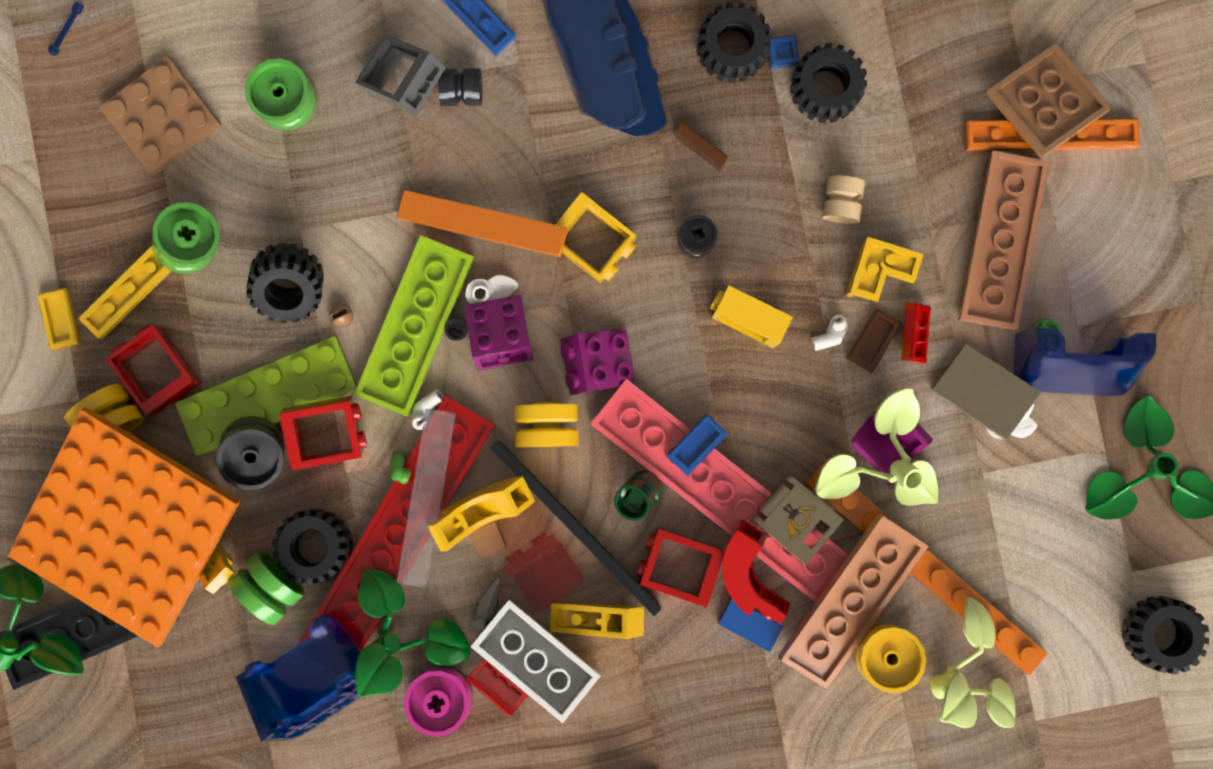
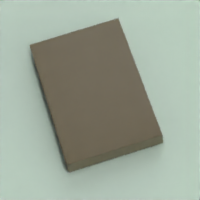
[932,344,1041,441]

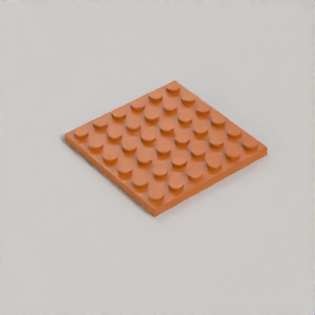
[8,407,240,648]

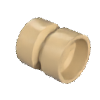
[822,175,865,224]

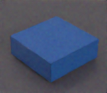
[768,35,799,69]

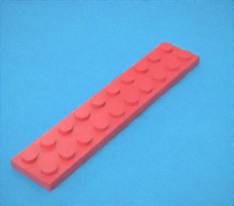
[591,379,849,602]

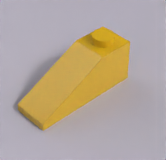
[550,602,644,639]

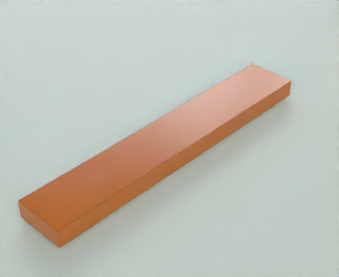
[965,118,1140,151]
[397,190,568,257]

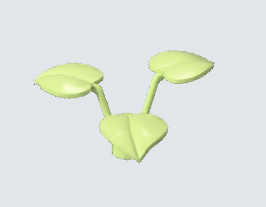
[815,388,938,506]
[930,597,1016,728]

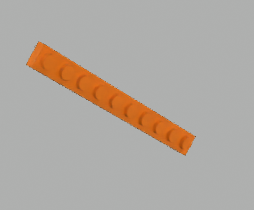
[805,461,1048,675]

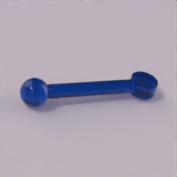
[48,2,84,56]

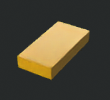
[37,288,81,351]

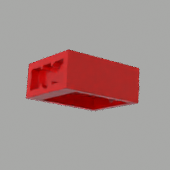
[105,325,202,416]
[279,395,367,470]
[636,528,725,608]

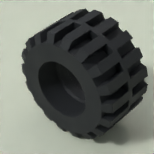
[697,2,772,83]
[790,43,867,123]
[246,243,324,323]
[272,509,352,585]
[1122,596,1210,674]

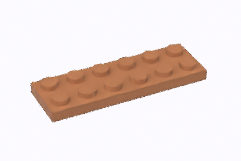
[958,150,1050,331]
[778,513,929,689]

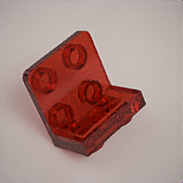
[503,532,584,611]

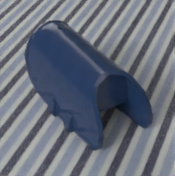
[542,0,667,136]

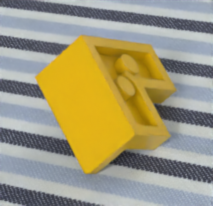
[845,237,924,302]

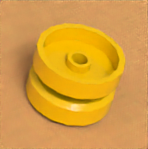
[64,383,144,433]
[514,402,579,447]
[854,622,927,694]

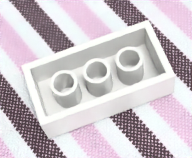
[471,599,601,723]

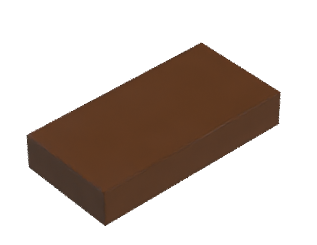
[674,123,728,171]
[846,309,902,373]

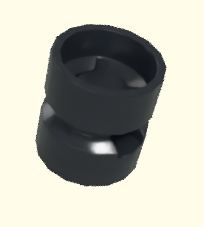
[438,68,482,106]
[677,215,717,259]

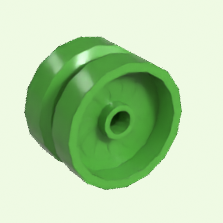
[245,58,317,131]
[152,202,220,274]
[227,550,305,625]

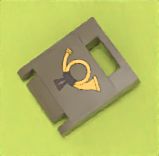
[751,475,844,566]

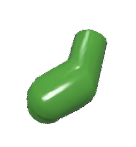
[390,450,411,484]

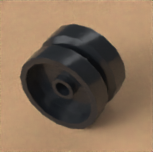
[216,416,285,490]

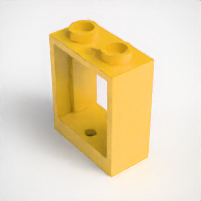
[555,192,637,284]
[710,286,793,348]

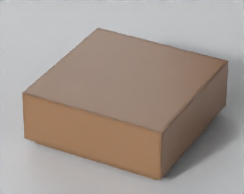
[469,521,507,559]

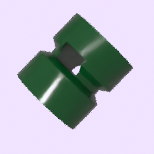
[614,470,663,521]

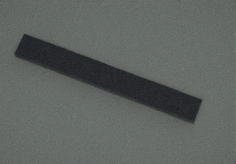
[490,441,661,616]

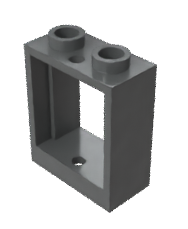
[355,34,446,116]

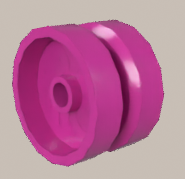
[404,665,473,737]

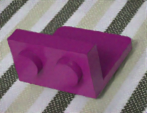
[560,328,635,396]
[851,410,934,483]

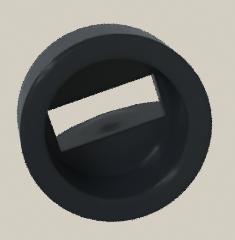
[444,317,468,341]

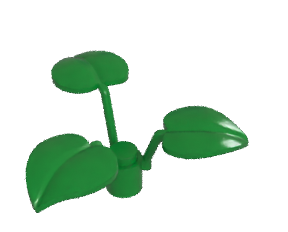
[1085,396,1213,520]
[0,565,84,676]
[355,569,470,698]

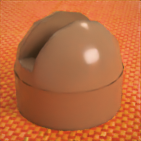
[329,304,353,328]

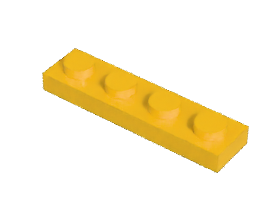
[78,246,171,340]

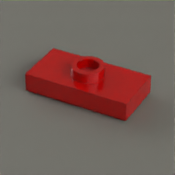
[901,303,931,364]
[466,658,529,718]

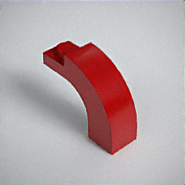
[722,519,791,624]

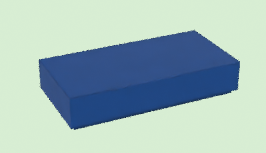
[667,414,728,476]
[718,598,784,652]

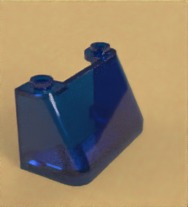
[1014,327,1156,396]
[235,615,361,742]

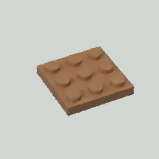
[986,43,1111,159]
[99,56,221,176]

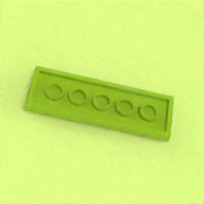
[354,235,475,417]
[175,336,358,456]

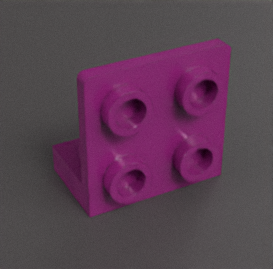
[464,295,534,371]

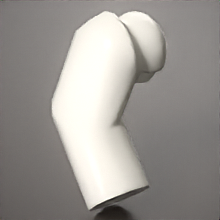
[811,315,848,351]
[412,389,444,430]

